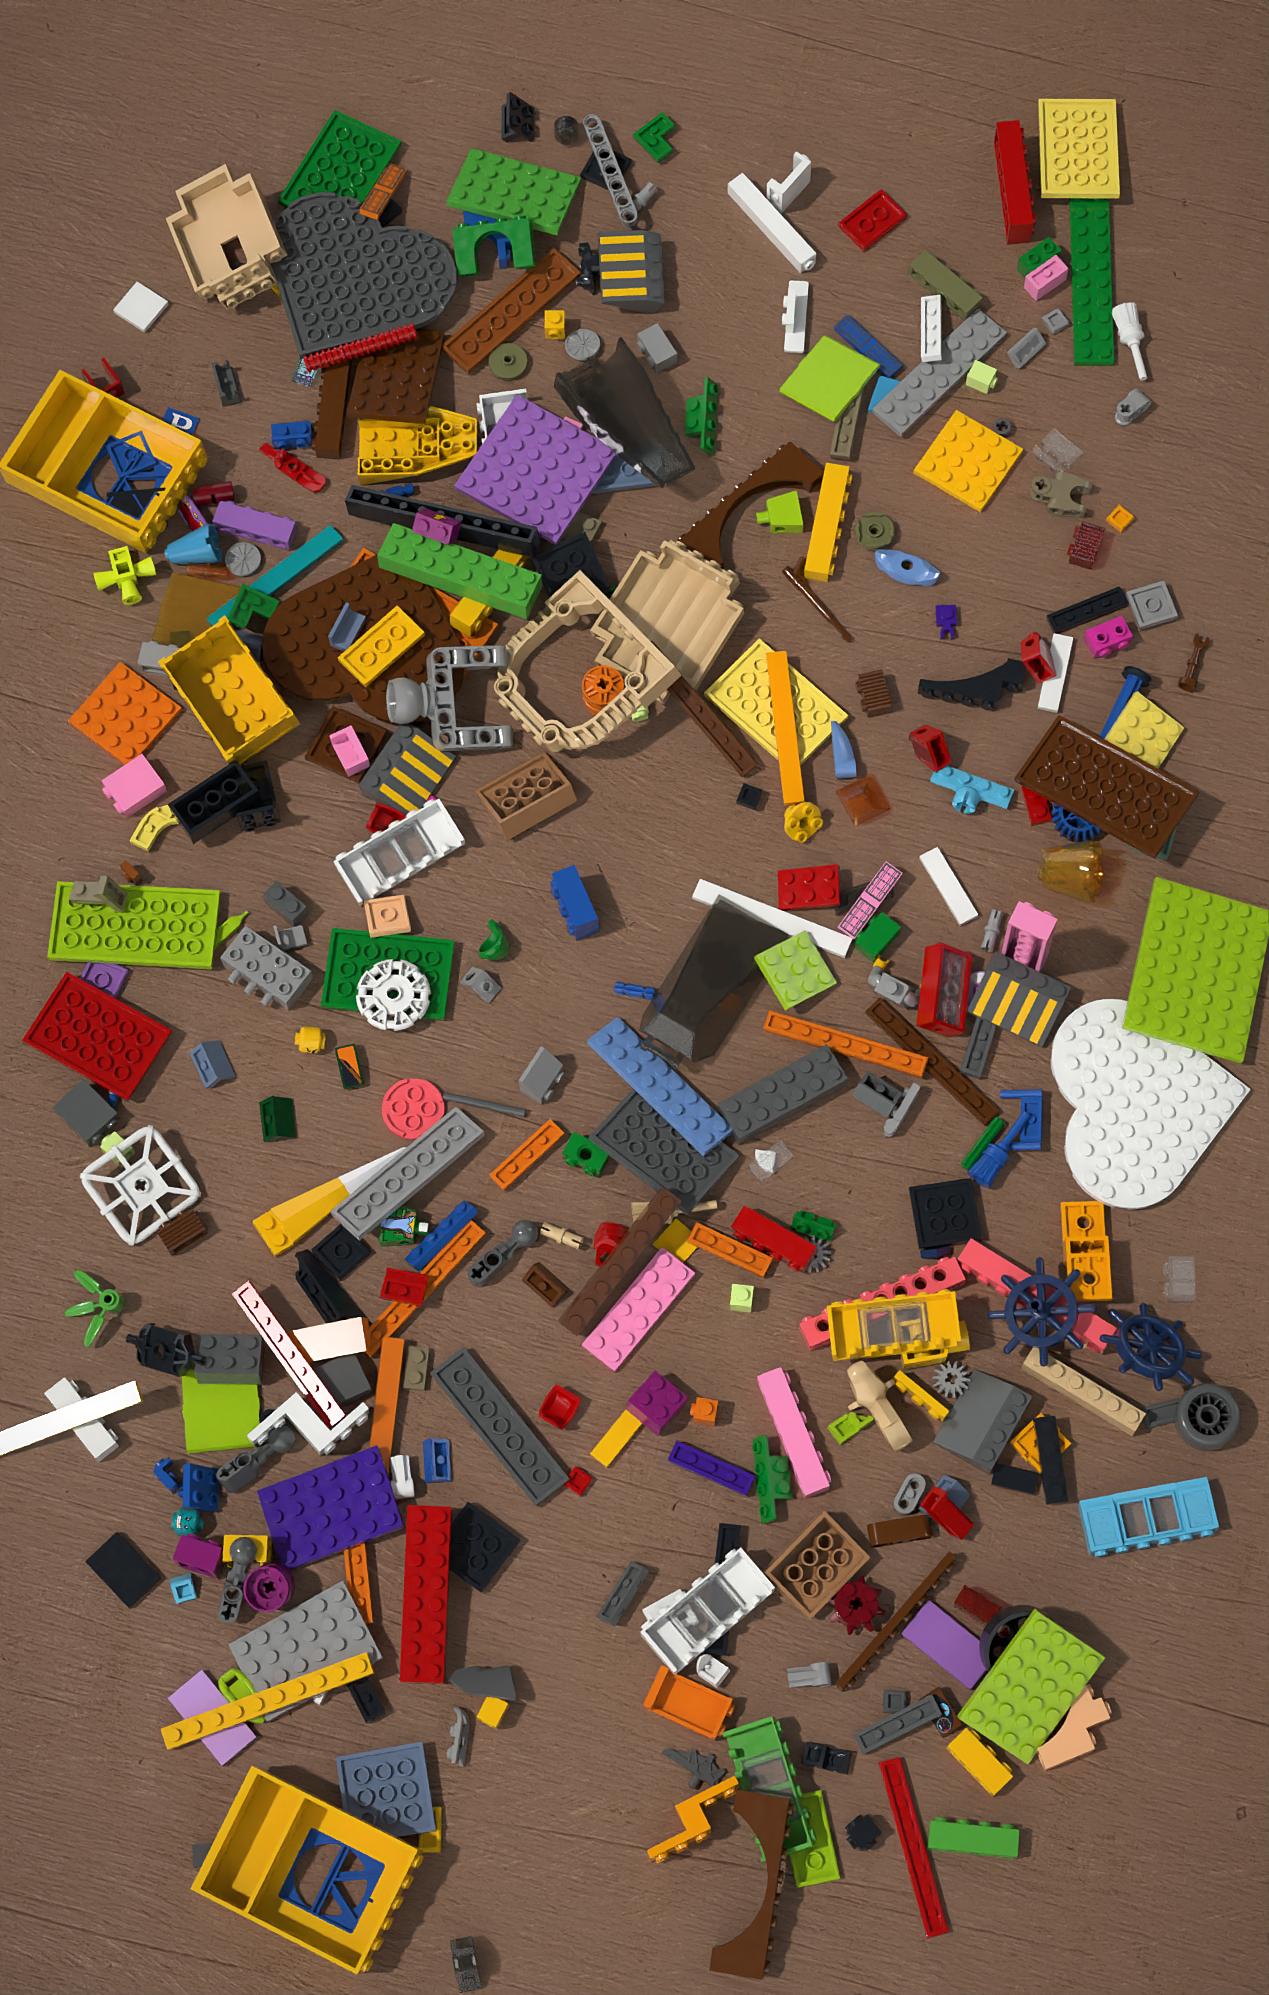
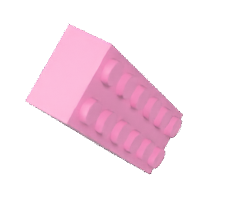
[1001,901,1058,972]

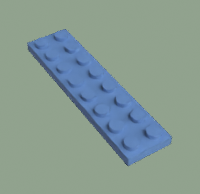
[587,1017,732,1156]

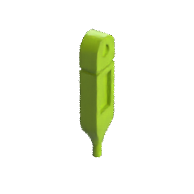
[214,911,248,950]

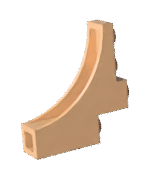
[1037,1684,1112,1771]

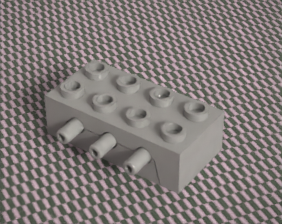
[220,926,314,1011]

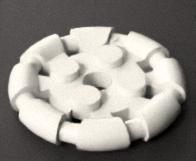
[356,959,431,1031]

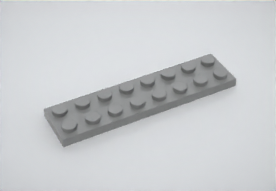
[872,308,1007,437]
[331,1107,485,1241]

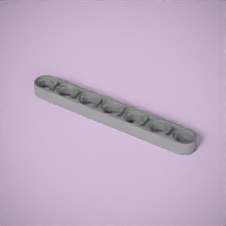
[583,114,638,228]

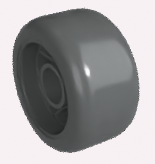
[1174,1383,1241,1451]

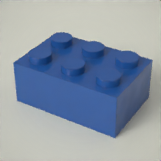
[550,865,599,941]

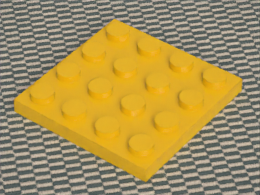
[914,410,1023,513]

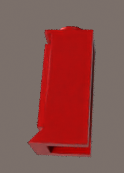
[920,1486,975,1540]

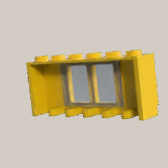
[827,1289,962,1361]

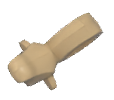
[847,1361,913,1452]

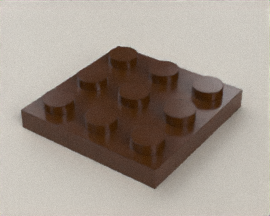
[305,706,387,784]

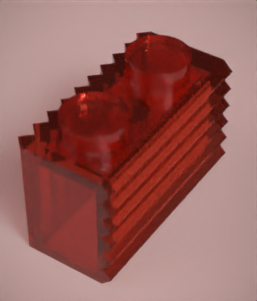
[1067,521,1105,570]
[953,1585,1002,1626]

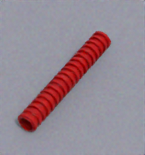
[303,322,418,373]

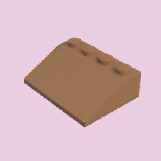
[475,752,577,840]
[762,1511,870,1620]

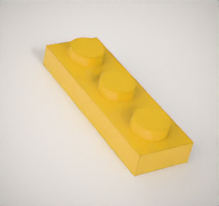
[894,1370,949,1422]

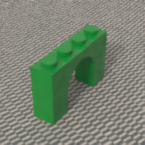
[452,216,537,278]

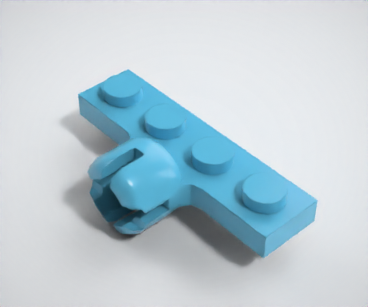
[930,766,1014,814]

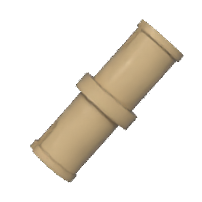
[540,1222,584,1250]

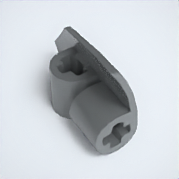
[449,1665,516,1701]

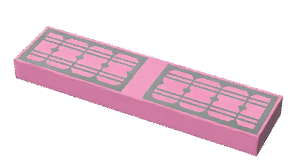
[838,862,902,939]

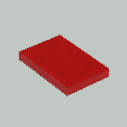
[838,189,907,252]

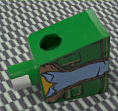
[379,1207,429,1247]

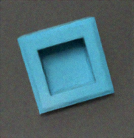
[170,1573,197,1604]

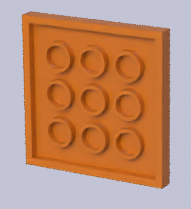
[68,662,182,765]

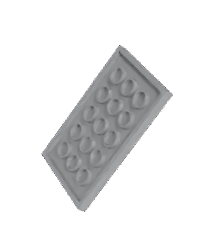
[228,1581,383,1723]

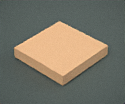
[364,895,411,938]

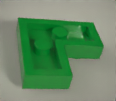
[633,112,675,163]
[227,584,279,629]

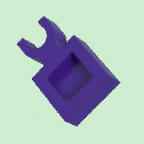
[935,605,957,640]

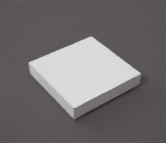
[113,282,169,333]

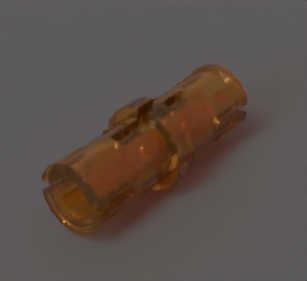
[187,563,228,580]

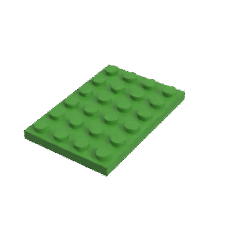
[447,148,581,235]

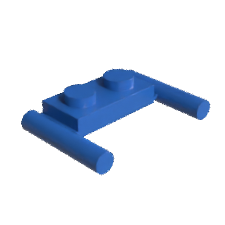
[1000,1089,1043,1151]

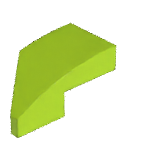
[827,1412,874,1445]

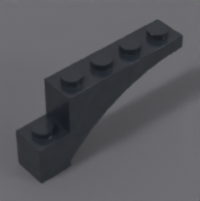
[918,658,1026,710]

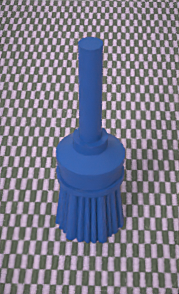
[967,1111,1030,1189]

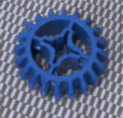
[1051,804,1101,843]

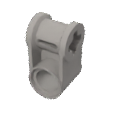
[1115,388,1151,426]

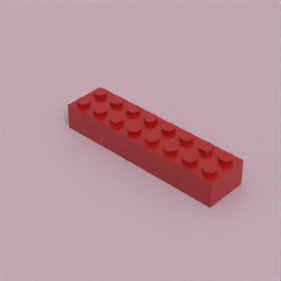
[399,1505,453,1684]

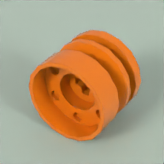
[582,665,624,716]

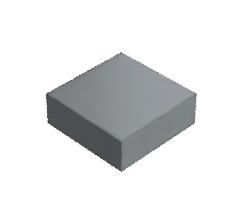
[1041,308,1069,335]

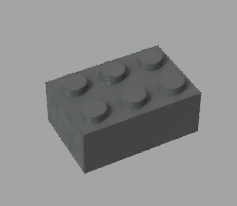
[195,1334,265,1384]

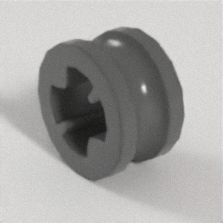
[993,418,1011,438]

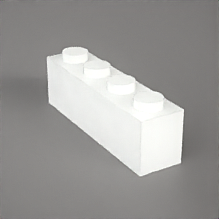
[44,1377,119,1463]

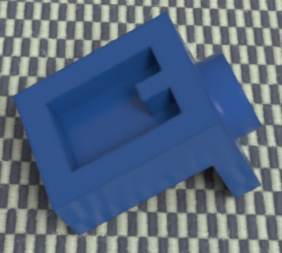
[153,1457,178,1494]

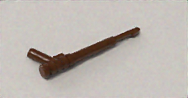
[782,557,851,642]

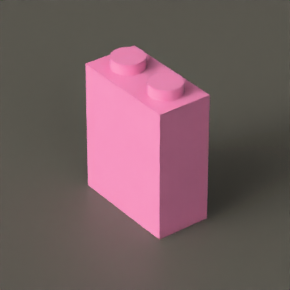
[102,754,167,818]

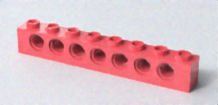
[799,1257,966,1351]

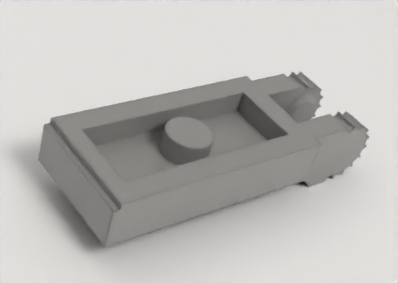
[883,1082,920,1138]

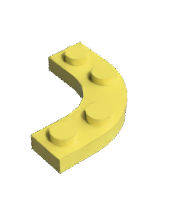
[130,805,179,852]

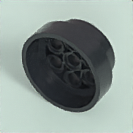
[979,1605,1056,1672]

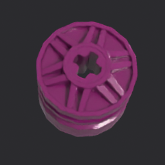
[243,1563,295,1612]

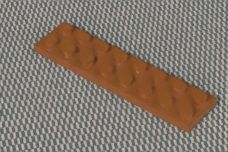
[442,248,581,374]

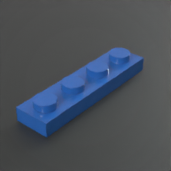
[404,1201,478,1272]

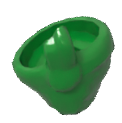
[478,919,510,960]

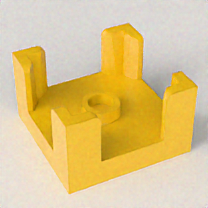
[223,1535,272,1568]

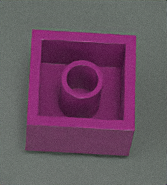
[625,1371,688,1436]
[173,1533,225,1580]

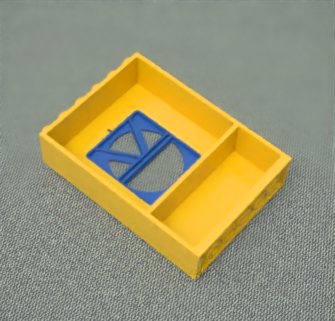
[0,370,207,554]
[191,1766,424,1975]

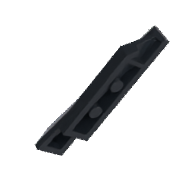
[295,1249,372,1327]

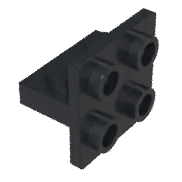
[501,92,534,142]

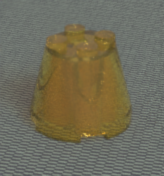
[1038,840,1104,903]

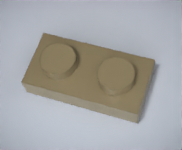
[403,1346,430,1391]

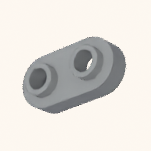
[894,1473,926,1515]

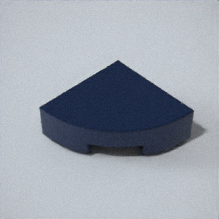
[920,1246,951,1259]

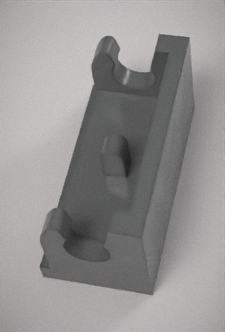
[211,360,242,407]

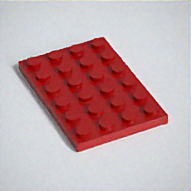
[22,971,173,1102]

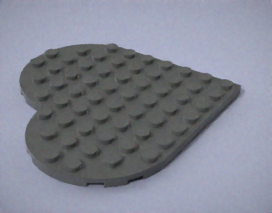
[271,192,457,359]

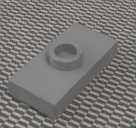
[1007,328,1047,369]

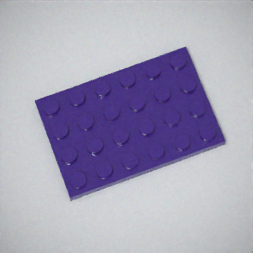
[257,1445,405,1570]

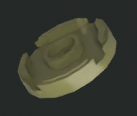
[488,343,528,381]
[855,511,895,551]

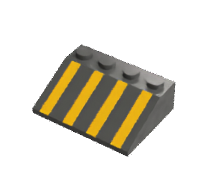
[598,230,664,314]
[359,723,456,815]
[967,951,1071,1048]

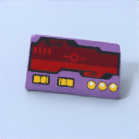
[178,495,208,531]

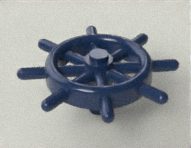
[987,1257,1097,1367]
[1099,1303,1202,1391]

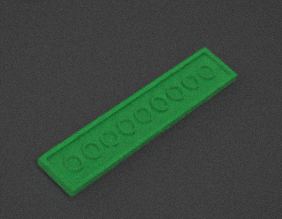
[1069,198,1114,366]

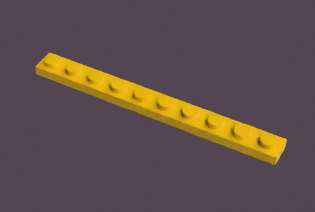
[161,1652,375,1750]

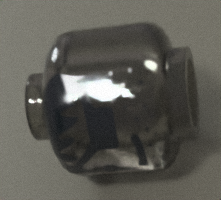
[554,116,579,145]

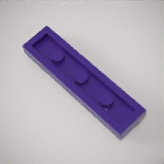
[668,1441,755,1497]

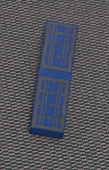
[834,315,903,378]

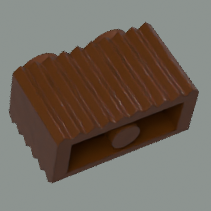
[855,669,892,718]
[156,1209,207,1256]

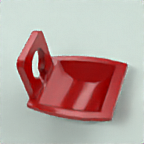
[365,803,407,842]
[593,1222,628,1266]
[538,1384,581,1430]

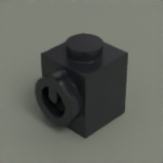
[845,1814,882,1851]

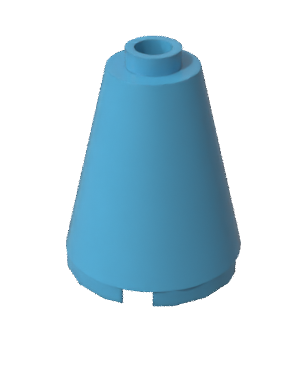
[165,524,223,564]

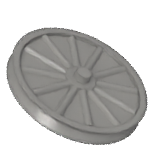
[565,329,600,360]
[225,542,261,577]

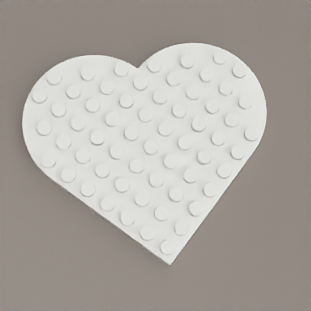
[1050,999,1251,1210]

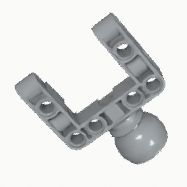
[386,646,514,751]

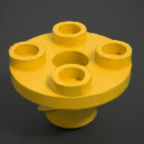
[784,802,823,843]

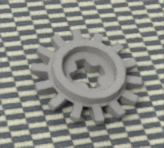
[804,1235,831,1273]
[932,1361,971,1398]

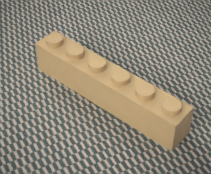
[1021,1347,1146,1436]

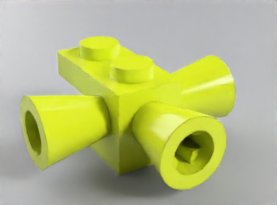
[93,546,156,605]

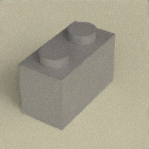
[636,323,677,373]

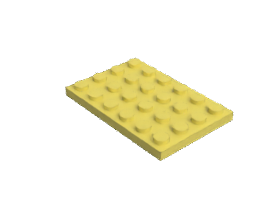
[1038,99,1120,198]
[704,638,848,766]

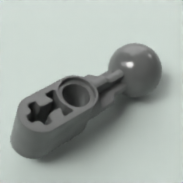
[467,1220,538,1287]
[216,1425,295,1493]
[218,1537,257,1623]

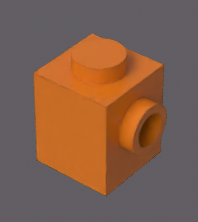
[690,1397,718,1427]

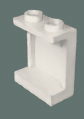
[767,152,811,214]

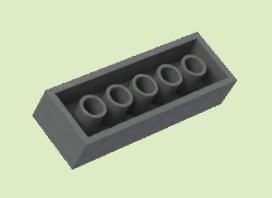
[718,1044,848,1145]

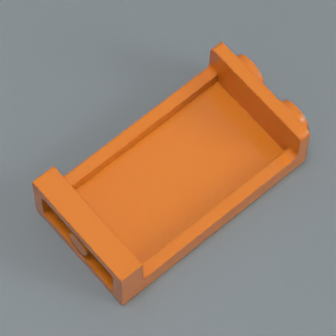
[643,1665,735,1741]

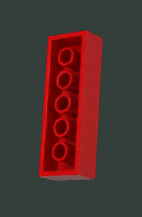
[994,120,1036,245]

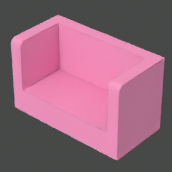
[1024,255,1068,301]
[329,726,370,777]

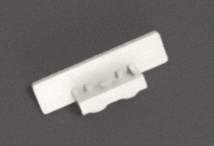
[782,280,809,353]

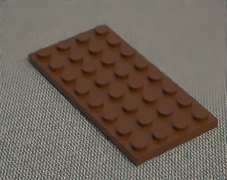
[1014,715,1199,859]

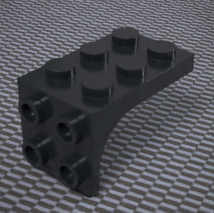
[236,760,281,832]

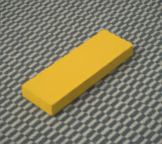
[590,1410,642,1468]

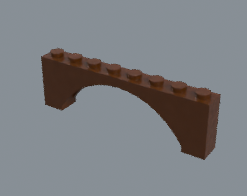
[677,441,824,570]
[709,1788,794,1980]

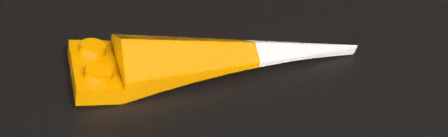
[252,1147,406,1257]

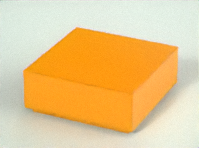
[1106,505,1134,533]

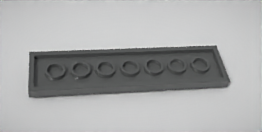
[430,1347,570,1507]

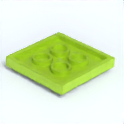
[754,930,837,1011]

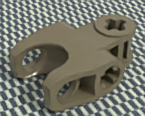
[1029,472,1092,518]

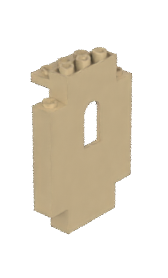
[166,164,287,310]

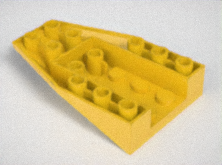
[358,406,477,485]

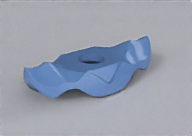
[875,549,940,587]

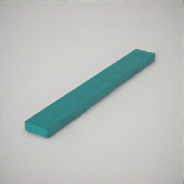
[206,525,343,626]

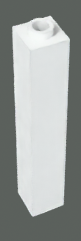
[728,173,816,274]

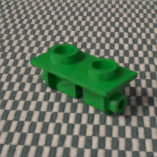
[791,1210,837,1241]

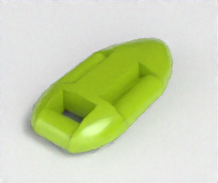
[218,1668,265,1724]

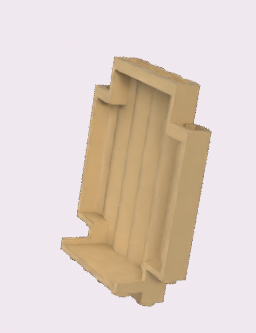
[590,540,744,704]

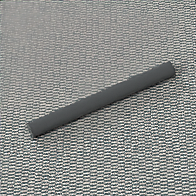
[443,1092,526,1117]

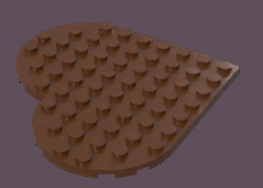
[262,554,464,724]

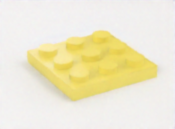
[1104,691,1184,769]

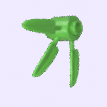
[65,1270,125,1347]

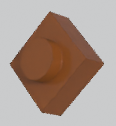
[120,860,142,886]

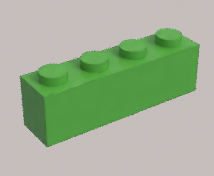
[927,1817,1019,1859]

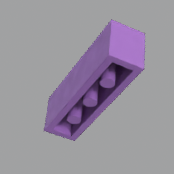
[212,501,297,551]

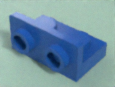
[271,421,312,450]

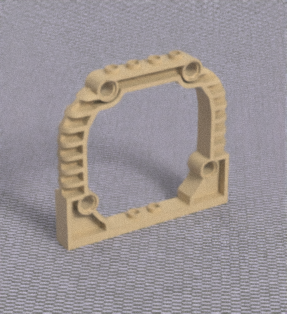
[494,570,682,752]

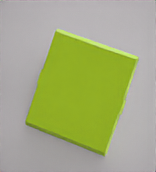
[779,335,880,422]
[182,1369,262,1454]

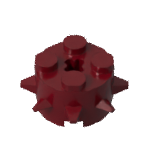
[829,1576,886,1635]

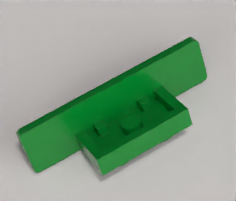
[684,377,719,456]
[752,1435,793,1524]

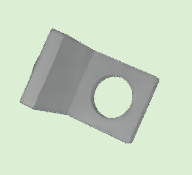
[273,925,307,951]
[460,967,501,1003]

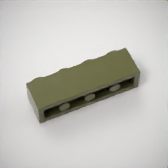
[908,250,983,321]

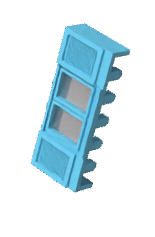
[1078,1477,1219,1558]

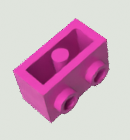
[1084,616,1133,659]

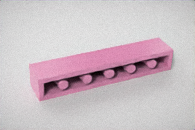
[757,1367,832,1499]

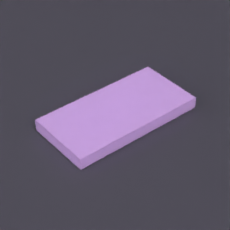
[168,1670,257,1766]

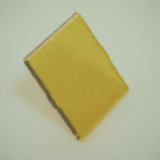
[152,572,240,648]

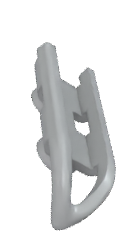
[447,1707,470,1767]

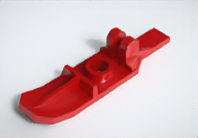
[259,443,326,493]

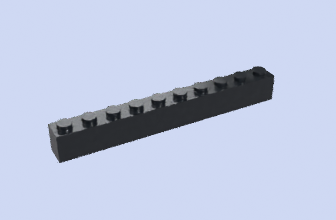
[345,485,540,557]

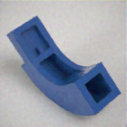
[463,211,512,269]

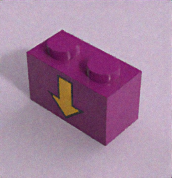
[412,508,462,545]

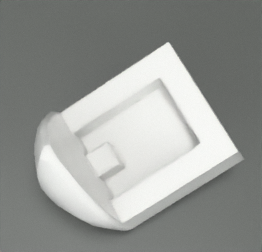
[696,1654,730,1688]

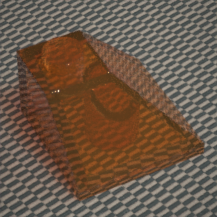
[836,774,891,826]

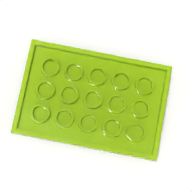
[957,1609,1105,1764]

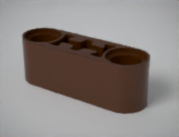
[867,1515,933,1548]

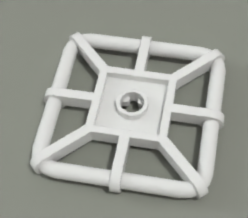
[80,1125,201,1246]

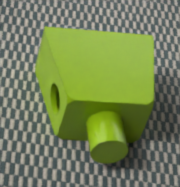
[756,490,803,533]

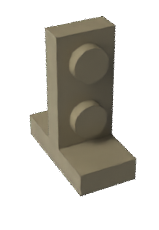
[69,875,128,912]

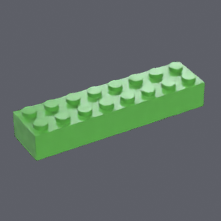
[377,523,542,619]

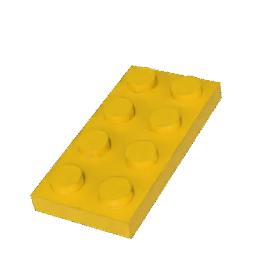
[338,606,425,687]

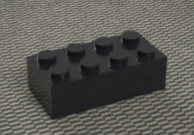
[168,760,262,844]

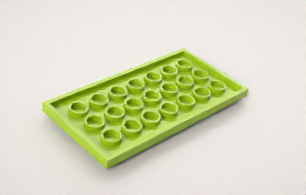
[47,881,221,969]

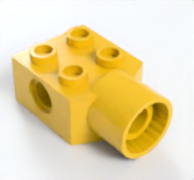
[897,1319,970,1370]

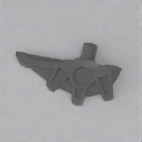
[662,1749,725,1790]

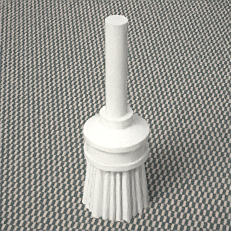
[1112,302,1147,381]

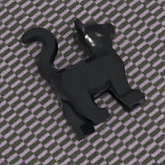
[576,242,600,295]

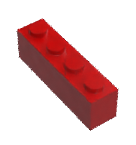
[731,1205,818,1273]

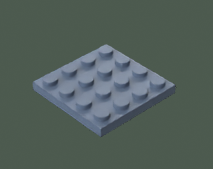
[336,1742,437,1838]

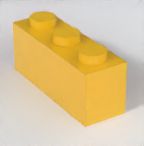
[946,1728,1013,1797]

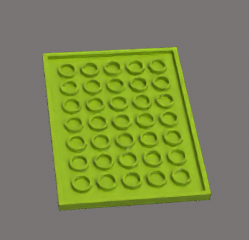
[1122,877,1269,1064]

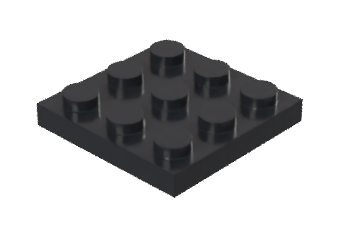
[531,532,610,598]
[908,1178,982,1250]
[450,1502,520,1593]

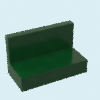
[259,1096,296,1143]

